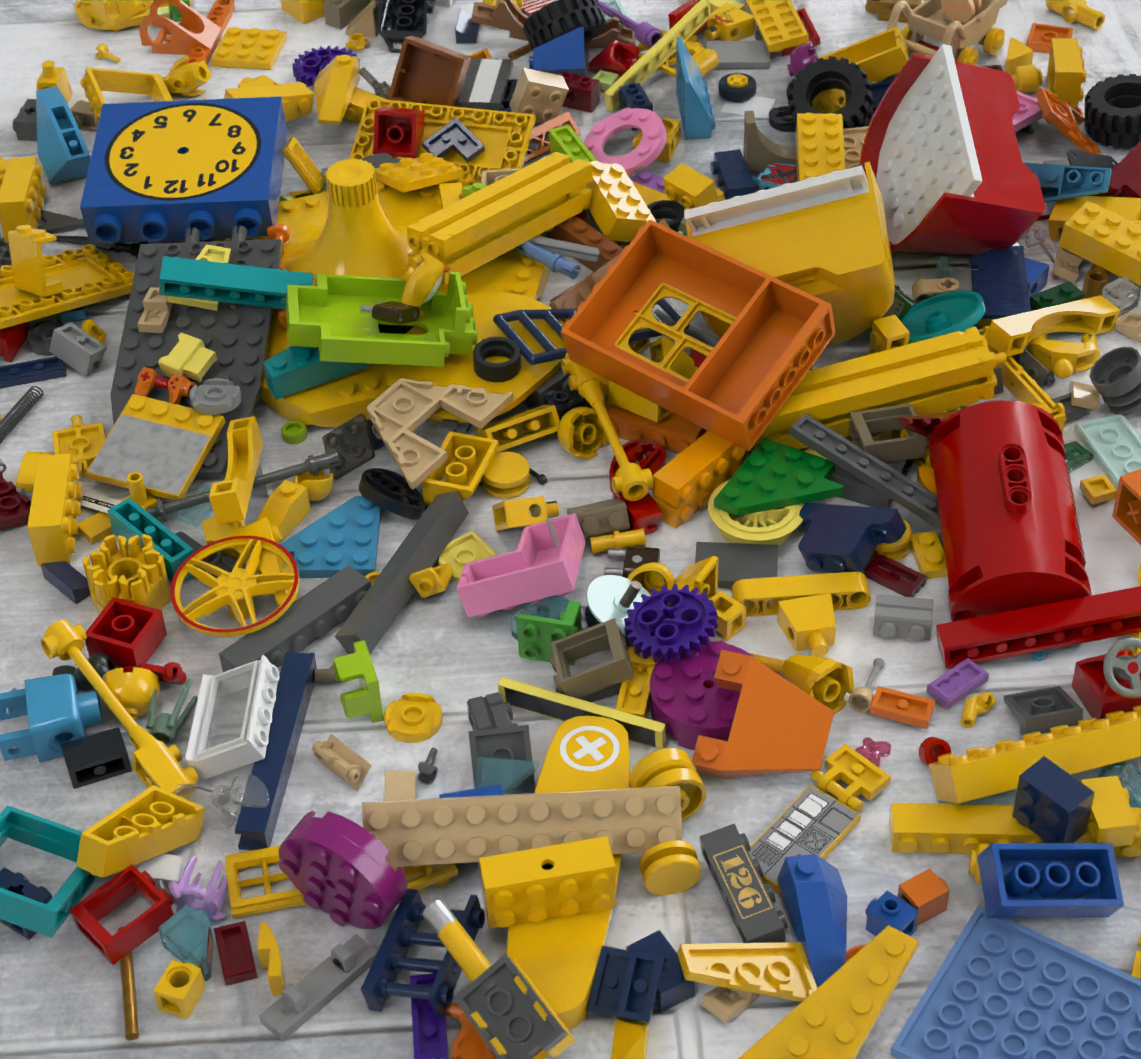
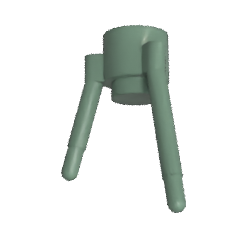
[146,679,198,744]

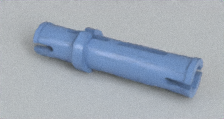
[515,241,581,279]

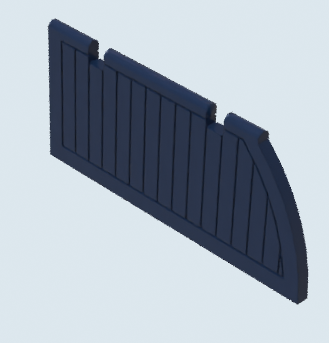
[969,246,1031,319]

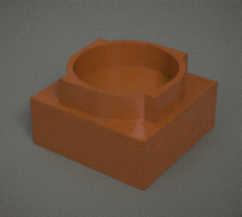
[387,36,471,107]

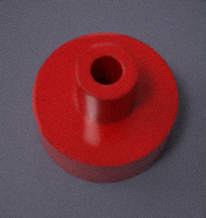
[919,737,951,766]

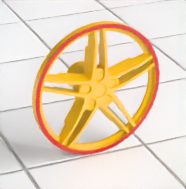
[170,536,300,637]

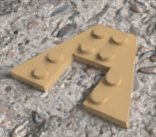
[367,378,514,490]

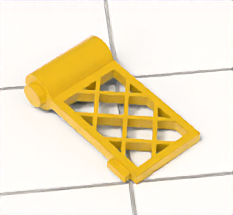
[637,30,719,78]

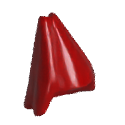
[588,41,639,78]

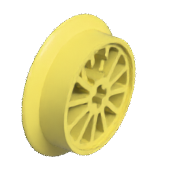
[708,479,804,547]

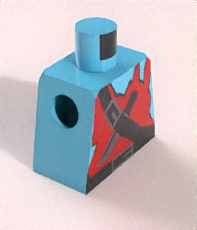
[751,163,797,190]

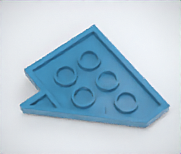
[280,496,382,578]

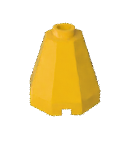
[780,654,854,715]

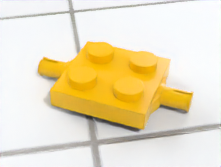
[52,414,106,478]

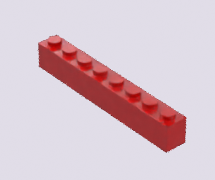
[936,586,1141,669]

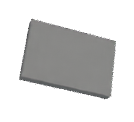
[707,40,770,69]

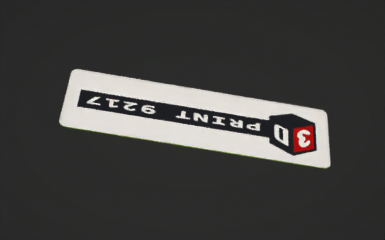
[79,491,122,514]

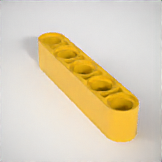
[731,572,871,617]

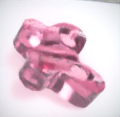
[855,737,891,768]

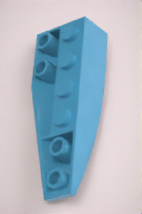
[36,86,91,184]
[1023,162,1112,203]

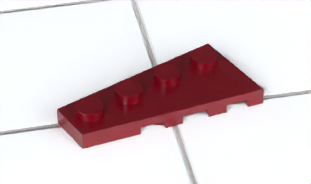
[0,472,31,530]

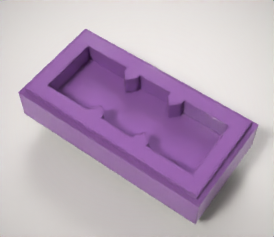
[926,658,989,709]

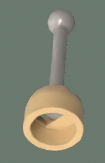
[848,658,884,712]

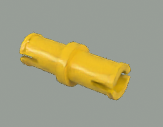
[590,528,646,554]

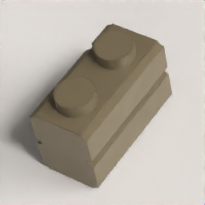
[567,498,630,538]

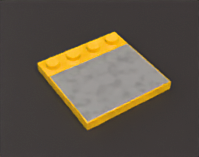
[86,394,226,501]

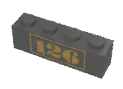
[699,823,788,943]

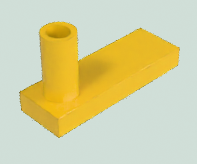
[78,472,158,545]

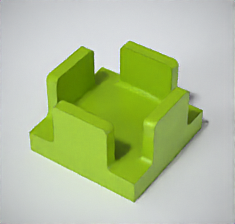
[332,640,384,723]

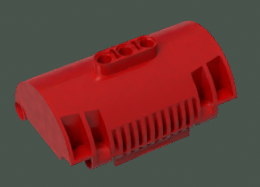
[928,400,1092,622]

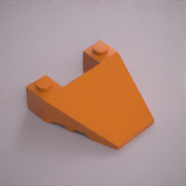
[692,650,835,779]

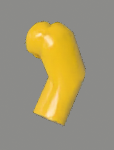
[960,692,996,728]

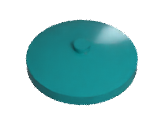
[901,291,986,344]

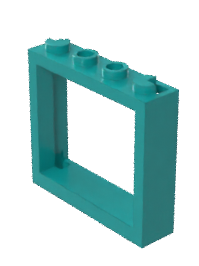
[0,805,99,938]

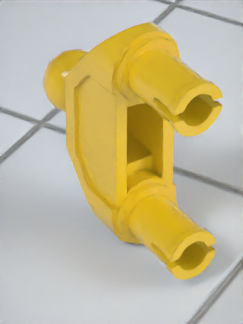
[1027,333,1101,379]

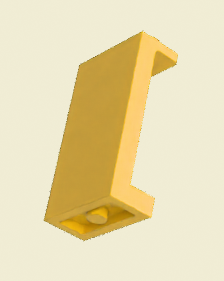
[1048,196,1141,240]

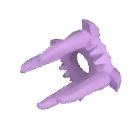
[169,857,228,922]

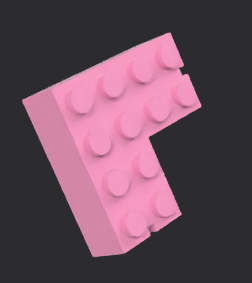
[456,513,586,617]

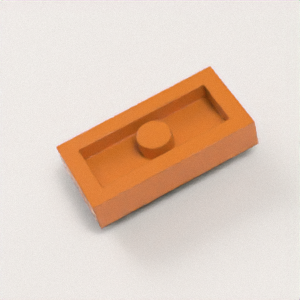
[870,686,936,729]

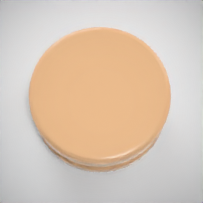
[941,0,982,24]

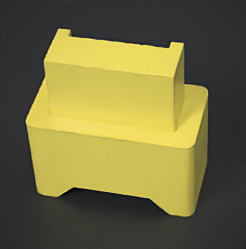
[158,332,218,382]

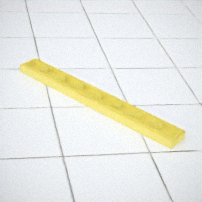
[604,0,711,112]

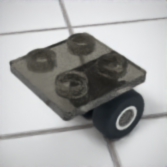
[322,414,385,480]

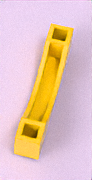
[986,295,1120,357]
[209,416,264,525]

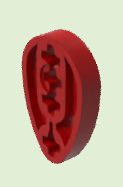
[609,439,666,493]

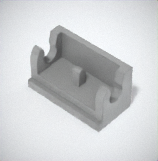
[49,322,107,376]

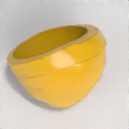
[627,562,675,596]

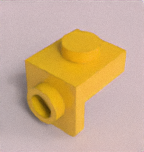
[409,563,453,598]

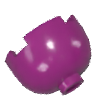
[787,41,818,79]

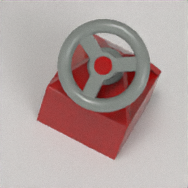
[1072,638,1141,720]

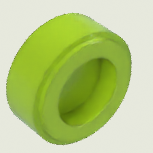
[281,421,307,444]

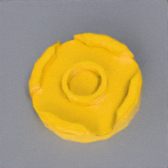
[384,693,442,743]

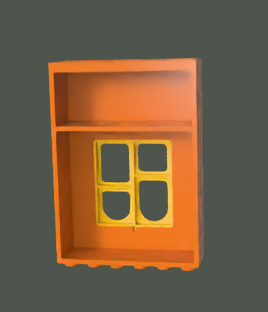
[561,219,836,451]

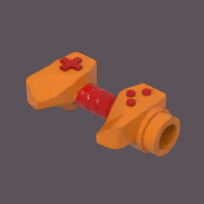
[135,367,195,405]

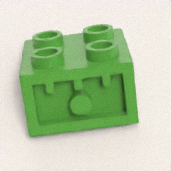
[516,600,582,666]

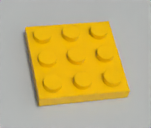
[211,27,287,70]
[375,153,464,193]

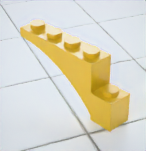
[202,516,298,606]

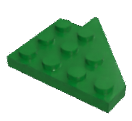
[714,437,844,516]

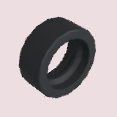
[647,200,685,232]
[473,337,521,382]

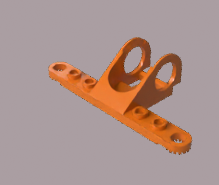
[139,0,235,65]

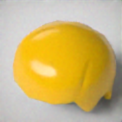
[293,471,334,501]

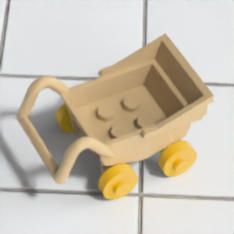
[886,0,1008,65]

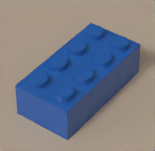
[977,843,1124,919]

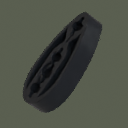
[358,468,426,520]

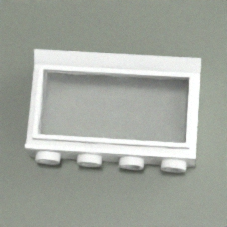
[185,655,280,780]

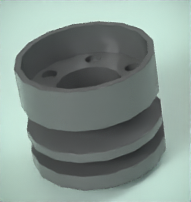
[1089,347,1141,416]

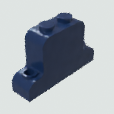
[798,503,907,573]

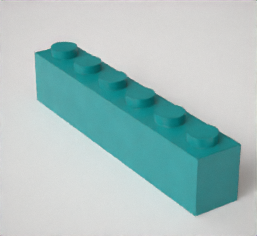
[159,256,313,310]

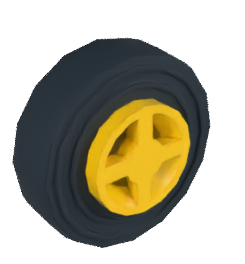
[719,73,756,101]

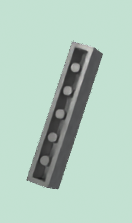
[219,565,371,672]

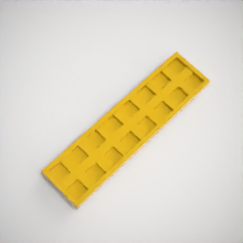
[744,0,810,53]

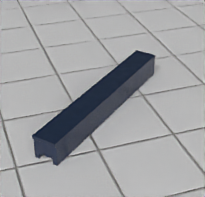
[235,652,317,850]

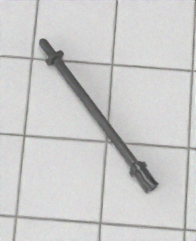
[146,450,341,522]

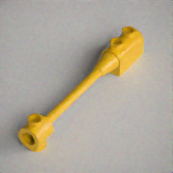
[561,352,653,501]
[40,620,199,799]

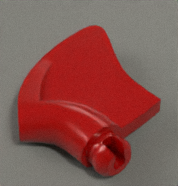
[119,662,187,685]

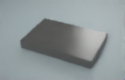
[695,542,778,588]

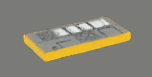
[749,784,861,896]

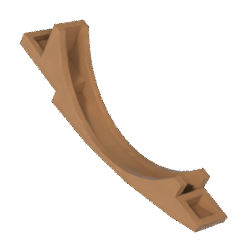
[471,0,636,48]
[549,218,671,323]

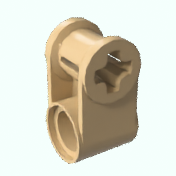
[70,100,98,132]
[912,278,959,304]

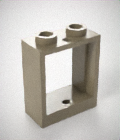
[849,404,929,463]
[549,618,635,698]

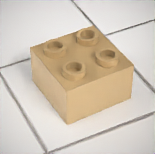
[509,68,569,124]

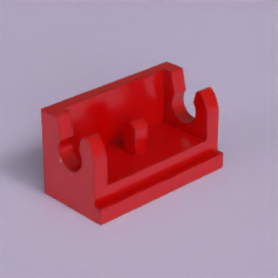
[612,491,662,535]

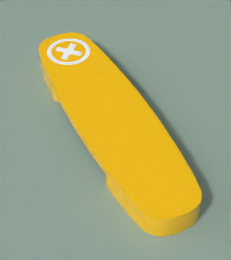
[507,716,630,1030]

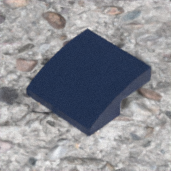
[587,945,665,1024]

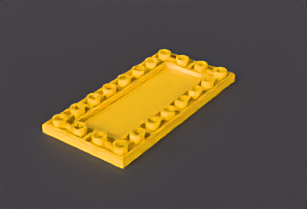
[349,98,536,183]
[0,244,135,329]

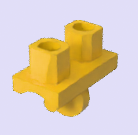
[393,863,458,895]

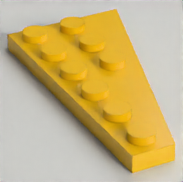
[738,925,919,1059]

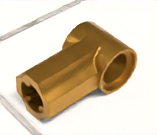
[1082,263,1112,299]

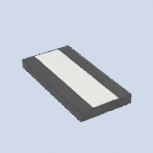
[458,58,513,110]

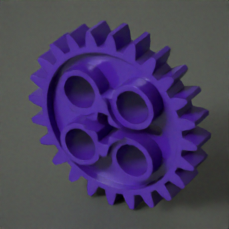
[292,46,360,87]
[624,584,718,663]

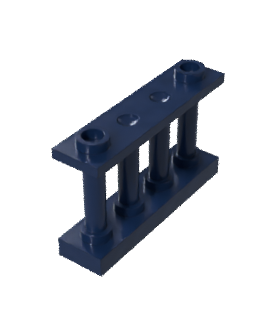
[361,889,485,1019]

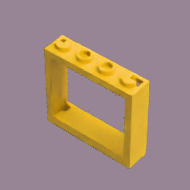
[81,67,173,123]

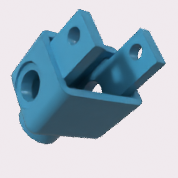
[0,674,104,762]

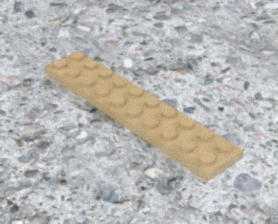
[362,786,682,867]

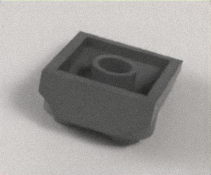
[1004,686,1083,735]

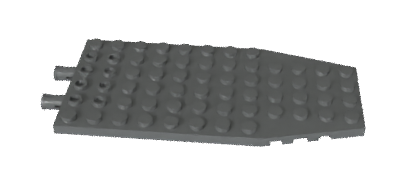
[110,226,283,479]

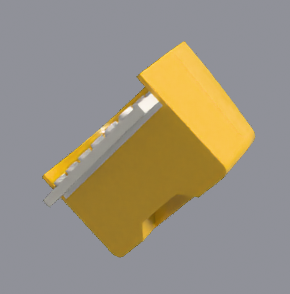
[684,162,895,347]

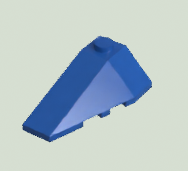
[777,854,847,988]

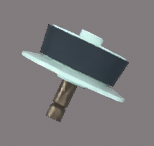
[585,575,651,646]

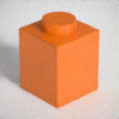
[897,869,950,926]

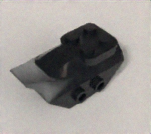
[376,0,436,53]

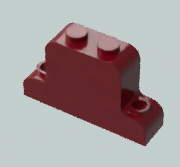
[1093,141,1141,198]

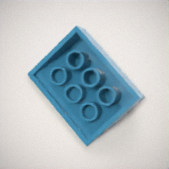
[676,37,715,140]

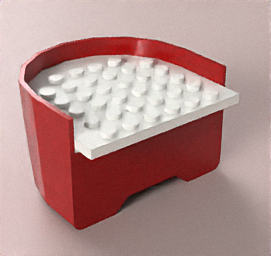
[859,44,1045,255]

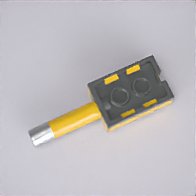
[423,900,576,1059]

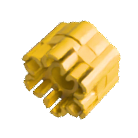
[82,534,171,613]

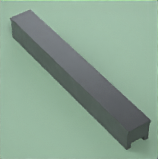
[335,492,469,654]

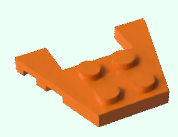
[1035,87,1101,155]

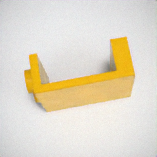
[7,225,63,297]

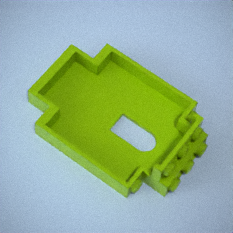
[286,272,478,367]

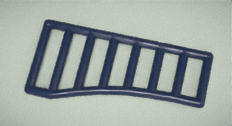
[493,298,690,365]

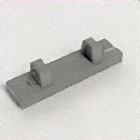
[259,934,378,1042]

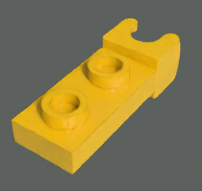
[615,646,659,718]

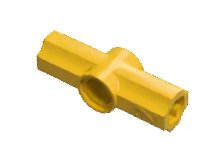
[1045,0,1105,31]

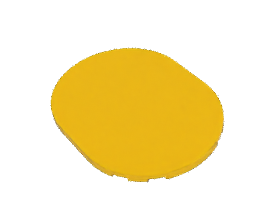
[385,292,566,423]

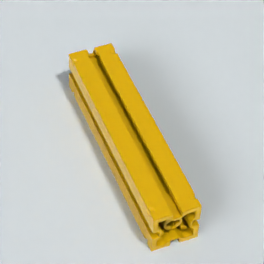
[407,152,592,285]
[750,327,1007,453]

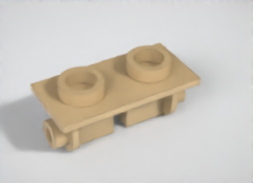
[312,734,372,791]

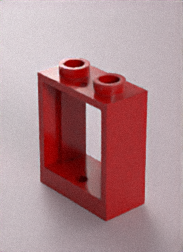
[69,864,175,965]

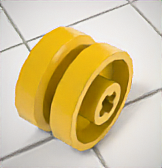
[629,748,706,822]

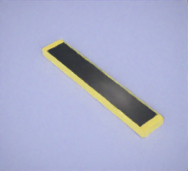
[497,677,666,750]

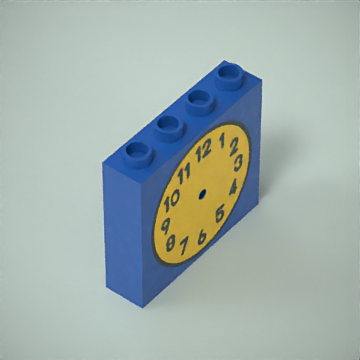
[80,96,288,244]

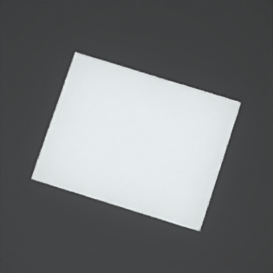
[721,96,776,119]

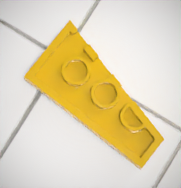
[677,942,817,1002]

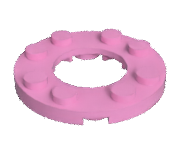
[583,108,667,176]

